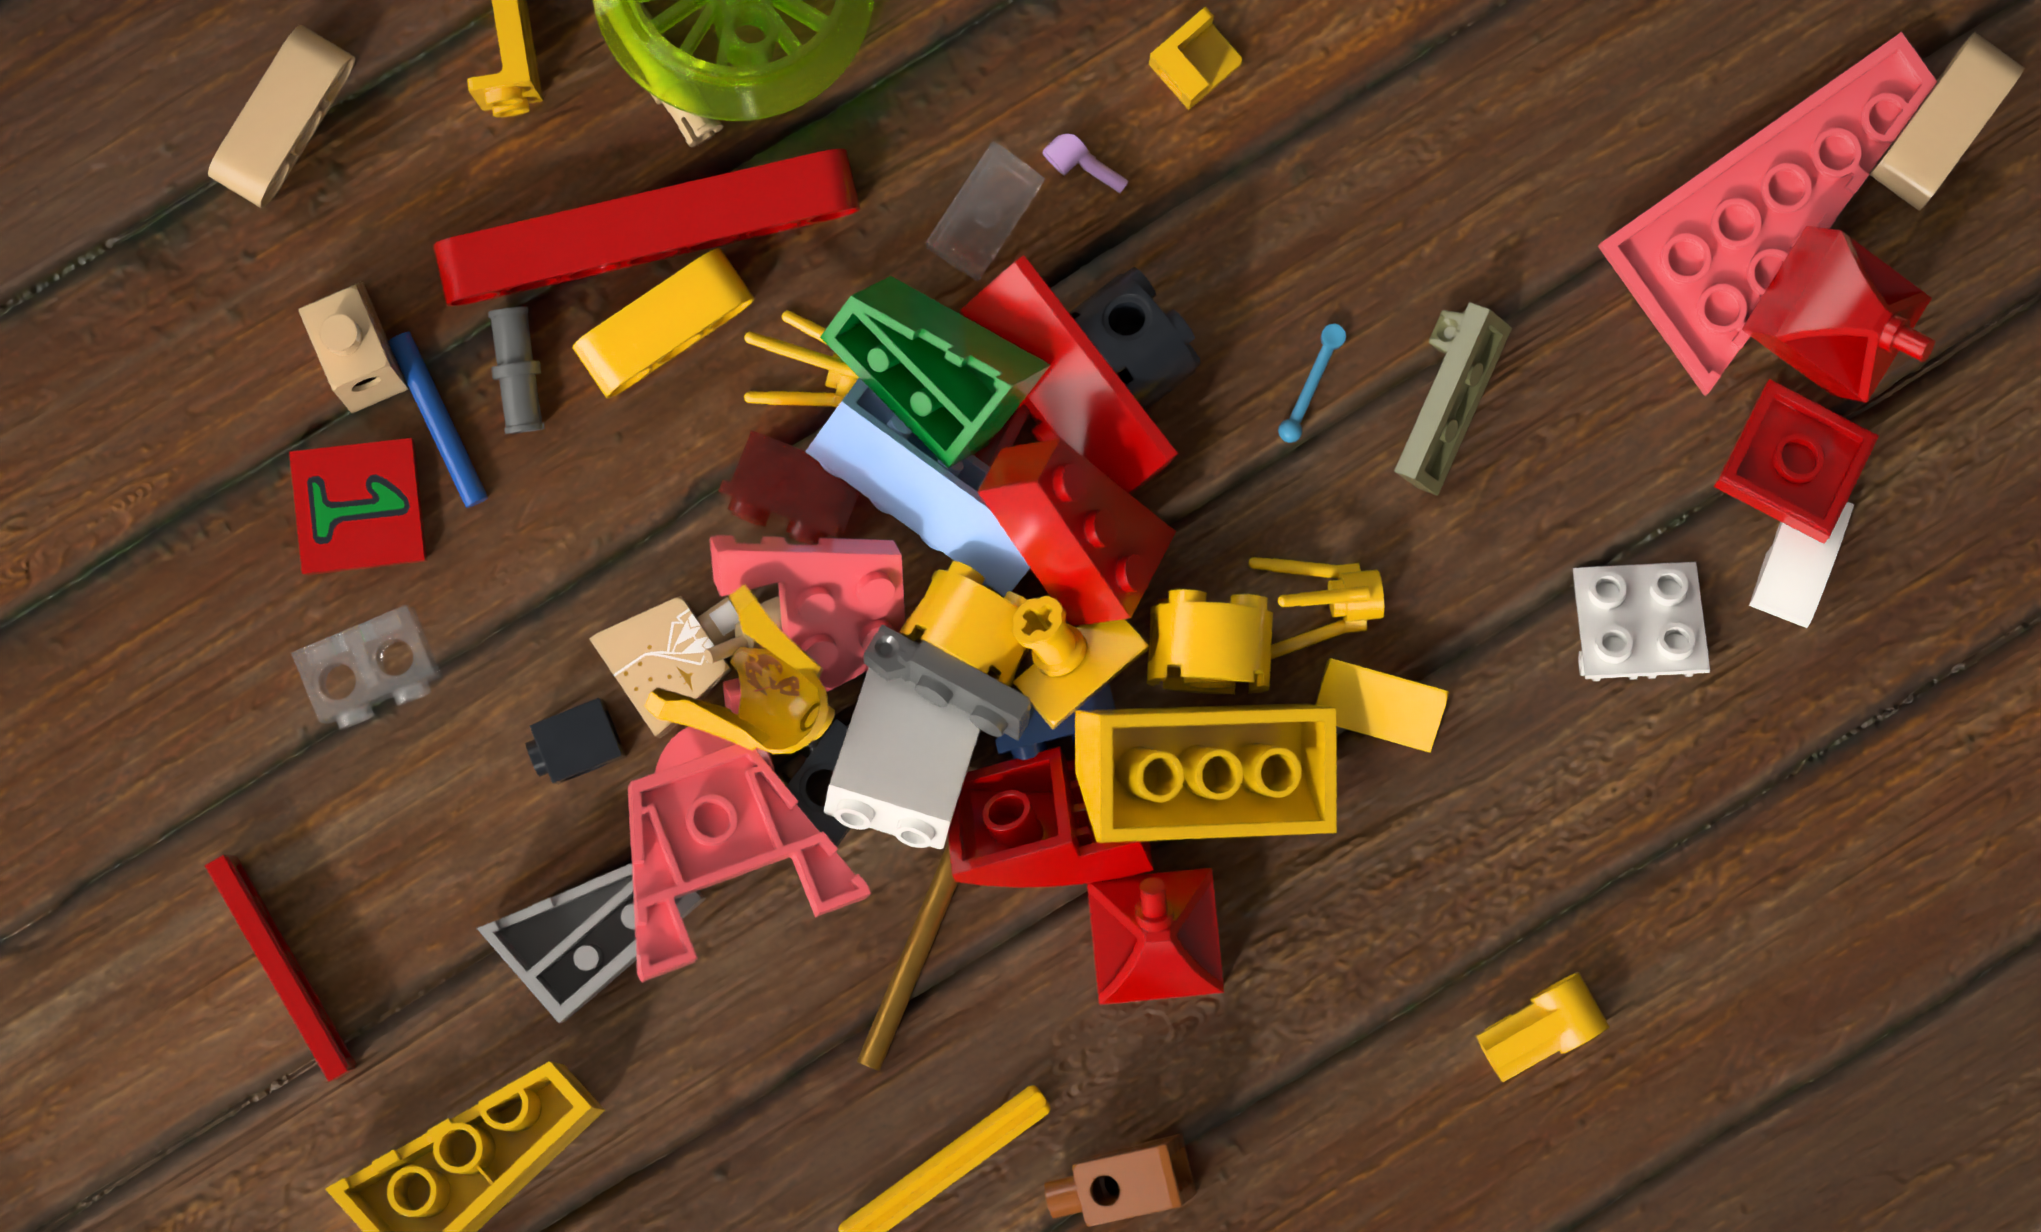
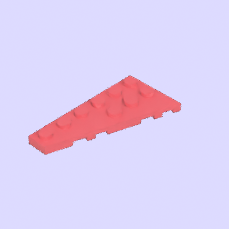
[1598,32,1937,396]

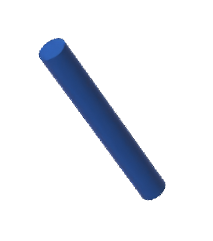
[388,332,488,508]

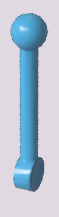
[1278,324,1346,443]

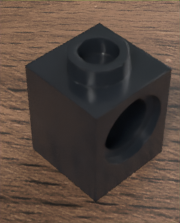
[525,698,627,785]

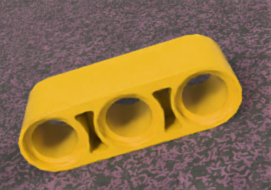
[572,248,755,398]

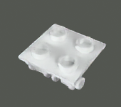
[1573,562,1710,681]

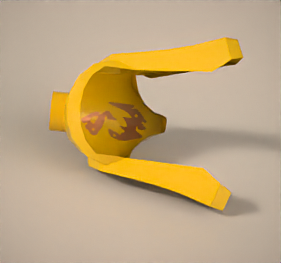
[645,584,835,754]

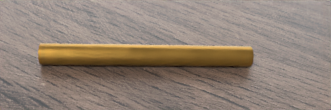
[857,842,958,1071]

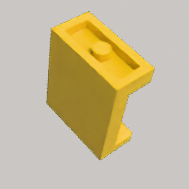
[467,0,543,117]

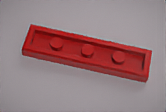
[204,855,357,1082]

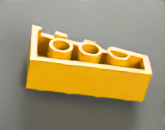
[325,1061,605,1232]

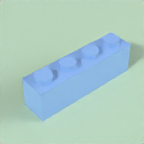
[805,378,1030,597]

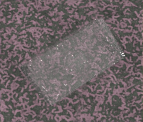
[926,141,1045,281]

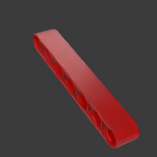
[433,149,861,306]

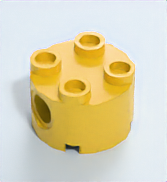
[899,561,1029,688]
[1147,590,1273,694]

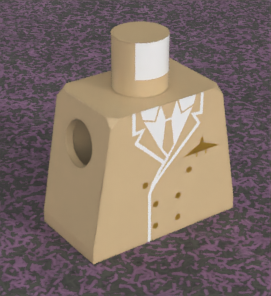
[299,282,408,413]
[589,596,739,738]

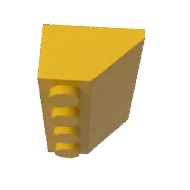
[1075,703,1337,842]

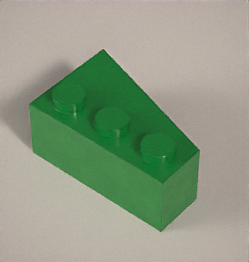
[820,276,1051,468]

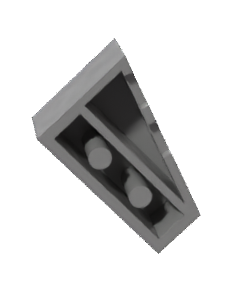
[477,863,706,1023]

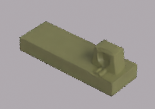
[1394,302,1512,496]

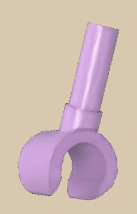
[1043,134,1128,193]

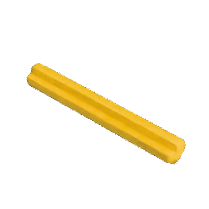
[838,1085,1051,1232]

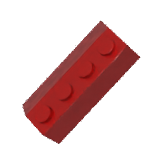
[959,255,1178,495]

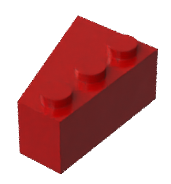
[977,438,1176,626]

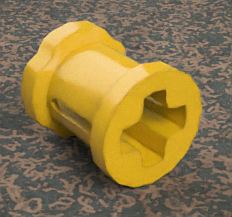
[1012,596,1087,676]

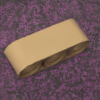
[208,25,355,208]
[1869,32,2025,211]

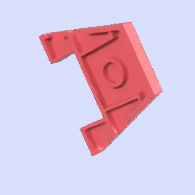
[710,535,905,715]
[628,744,871,982]

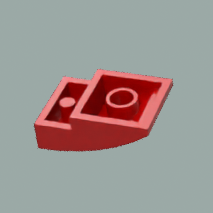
[948,747,1154,888]

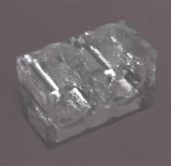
[291,605,442,730]

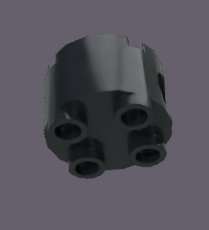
[1069,267,1201,411]

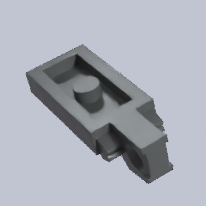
[864,624,1031,741]

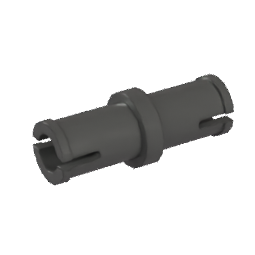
[488,306,545,434]

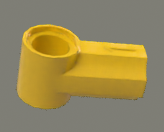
[1475,972,1610,1082]

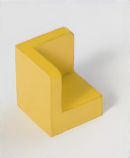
[1149,7,1242,110]

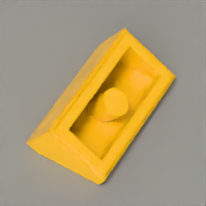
[1013,619,1149,730]
[1315,658,1449,753]

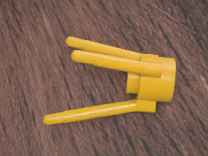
[744,310,859,408]
[1248,557,1384,659]

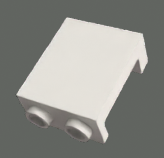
[824,668,981,849]

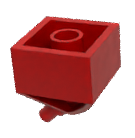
[1742,226,1935,403]
[1087,868,1224,1005]

